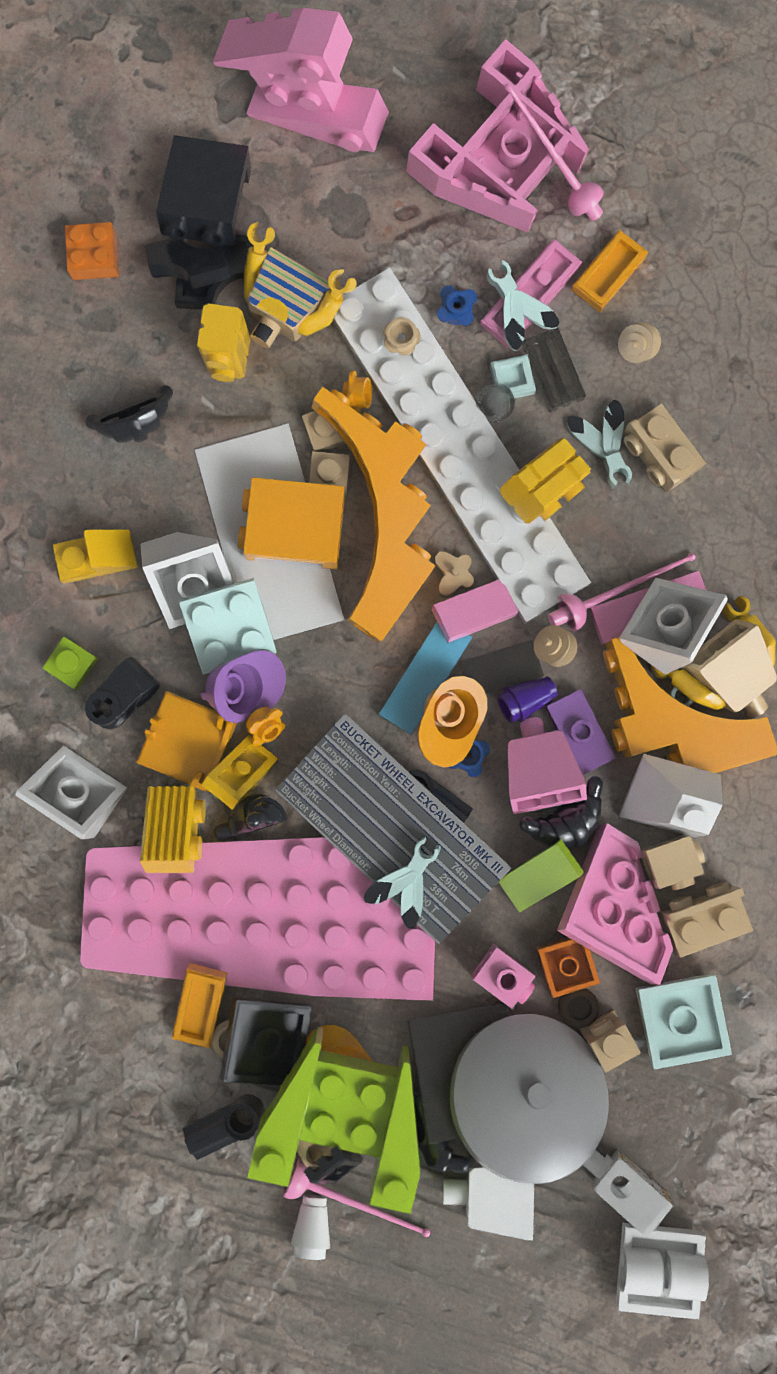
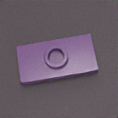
[545,689,616,775]

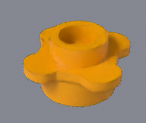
[342,371,372,414]
[246,707,285,746]

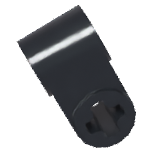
[85,657,160,730]

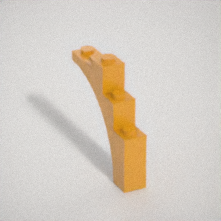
[312,387,435,643]

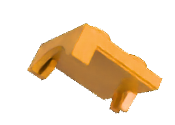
[136,691,237,792]

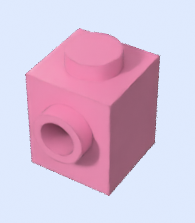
[471,943,536,1009]

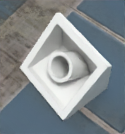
[619,578,728,675]
[16,745,127,839]

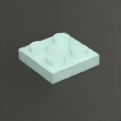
[179,578,277,675]
[635,973,732,1070]

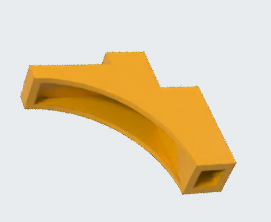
[603,637,777,773]

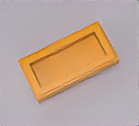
[571,229,648,313]
[171,963,228,1049]

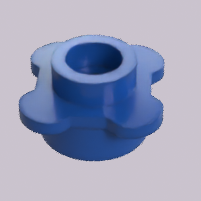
[437,286,477,326]
[449,740,490,777]

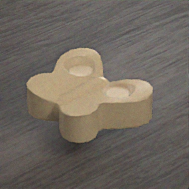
[434,552,474,597]

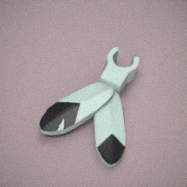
[486,260,559,351]
[567,400,632,489]
[363,836,440,928]

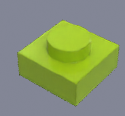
[42,637,99,691]

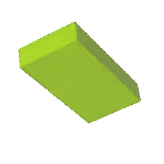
[499,840,584,913]

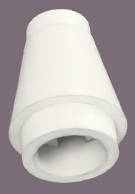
[290,1195,330,1260]

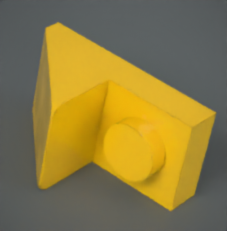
[53,530,138,584]
[202,735,278,810]

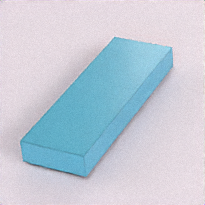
[379,622,472,735]

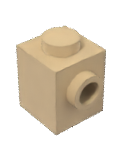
[641,835,705,890]

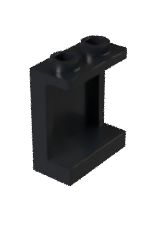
[156,135,251,246]

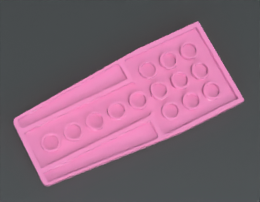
[80,837,435,1001]

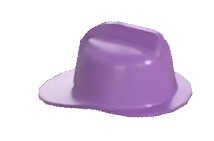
[200,650,286,723]

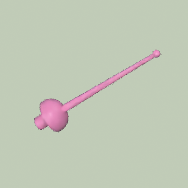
[505,83,604,221]
[548,553,695,631]
[282,1157,430,1237]

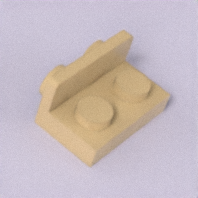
[623,403,706,493]
[660,882,753,958]

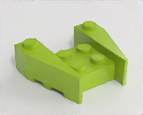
[247,1027,420,1214]

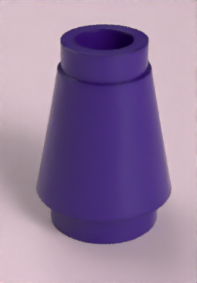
[497,676,558,723]

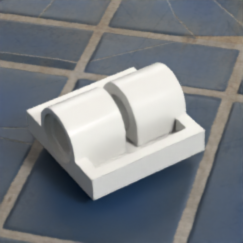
[616,1222,709,1319]

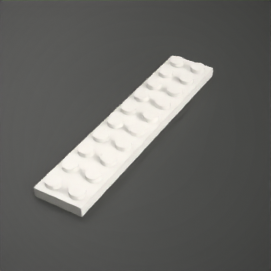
[333,268,591,624]

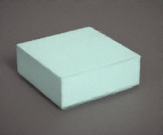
[490,354,536,402]

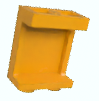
[238,477,345,570]

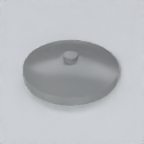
[450,1014,609,1184]

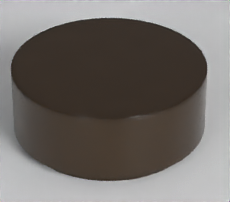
[558,988,599,1028]

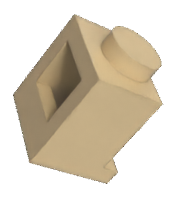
[579,1009,641,1073]

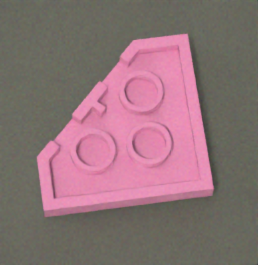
[557,823,673,985]

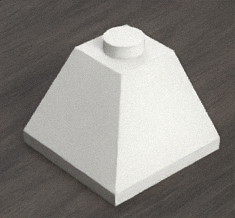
[140,532,234,629]
[619,754,723,838]

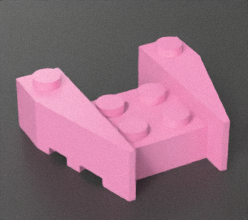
[213,8,389,152]
[406,39,589,232]

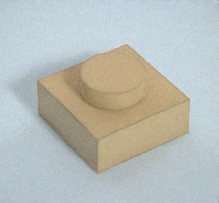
[302,411,346,452]
[309,451,351,496]

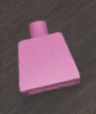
[508,717,587,815]

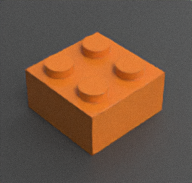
[65,222,119,280]
[535,937,600,998]

